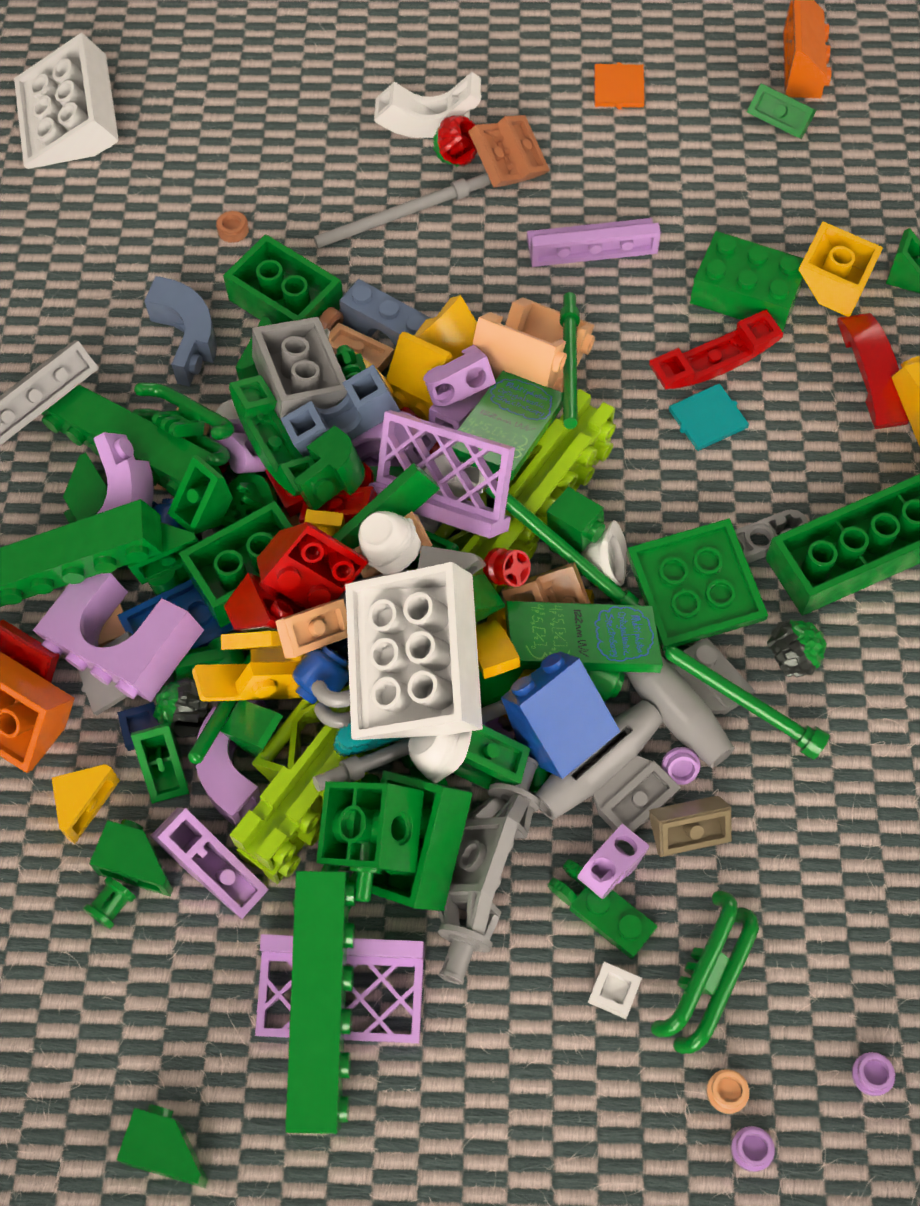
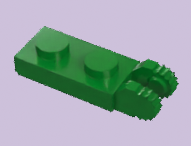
[547,859,658,960]

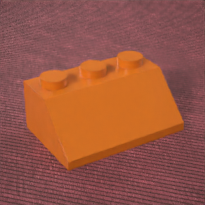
[783,0,831,99]
[0,652,75,773]

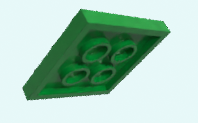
[626,518,769,651]

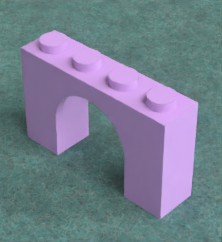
[33,573,204,702]

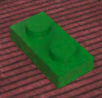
[747,83,817,139]

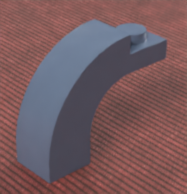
[144,276,217,386]

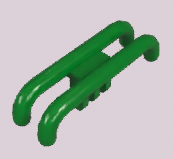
[132,382,234,467]
[651,890,759,1054]

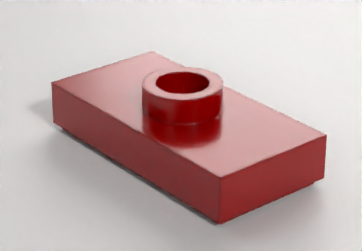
[0,619,60,683]

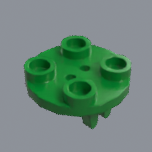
[221,472,282,528]

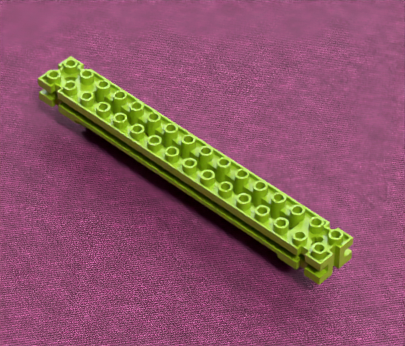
[230,389,616,885]

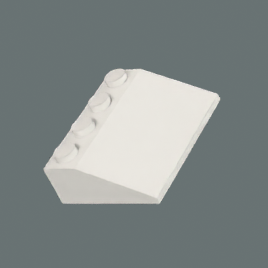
[14,32,119,169]
[345,562,483,740]

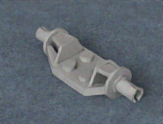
[438,757,540,985]

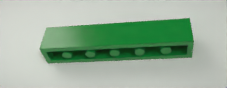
[42,385,223,497]
[0,499,163,607]
[285,871,356,1134]

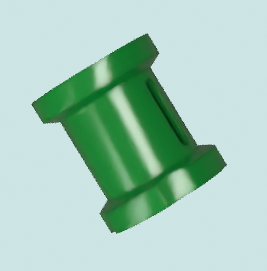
[82,876,136,930]

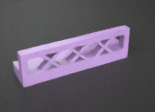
[527,218,661,267]

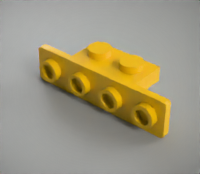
[192,662,302,702]

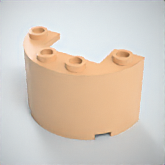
[473,297,595,392]

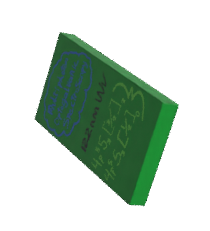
[444,371,563,481]
[505,601,663,673]

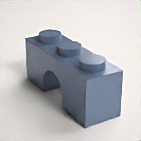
[339,279,430,348]
[281,365,401,457]

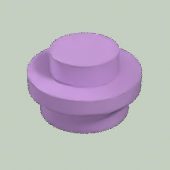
[661,747,700,785]
[852,1052,895,1096]
[731,1126,775,1172]

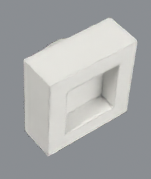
[588,962,642,1019]

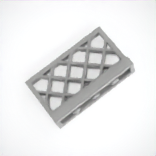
[0,340,99,446]

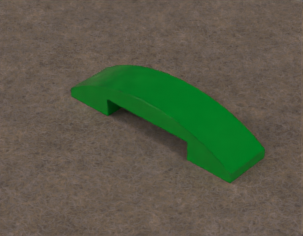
[229,375,315,496]

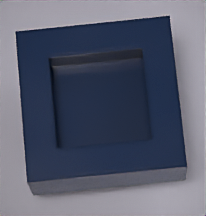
[117,702,160,751]

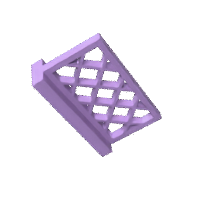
[369,410,515,539]
[255,934,425,1044]

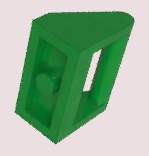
[453,724,530,790]

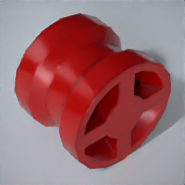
[483,548,531,587]

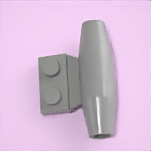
[625,638,755,768]
[534,700,681,842]

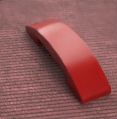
[649,309,784,389]
[837,313,909,430]

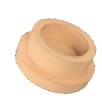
[707,1069,750,1114]

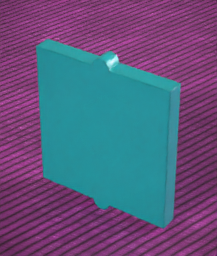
[668,383,749,451]

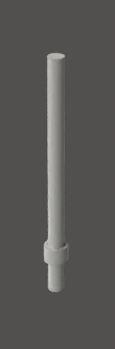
[314,173,491,249]
[313,700,507,792]

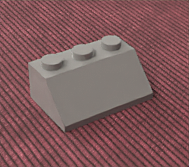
[252,317,347,422]

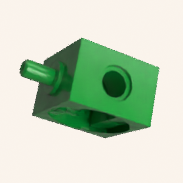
[316,781,424,902]

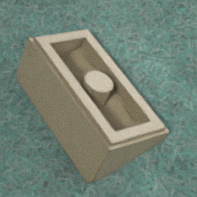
[649,796,732,857]

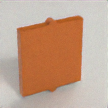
[594,62,644,109]

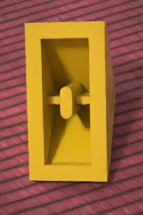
[52,764,120,844]

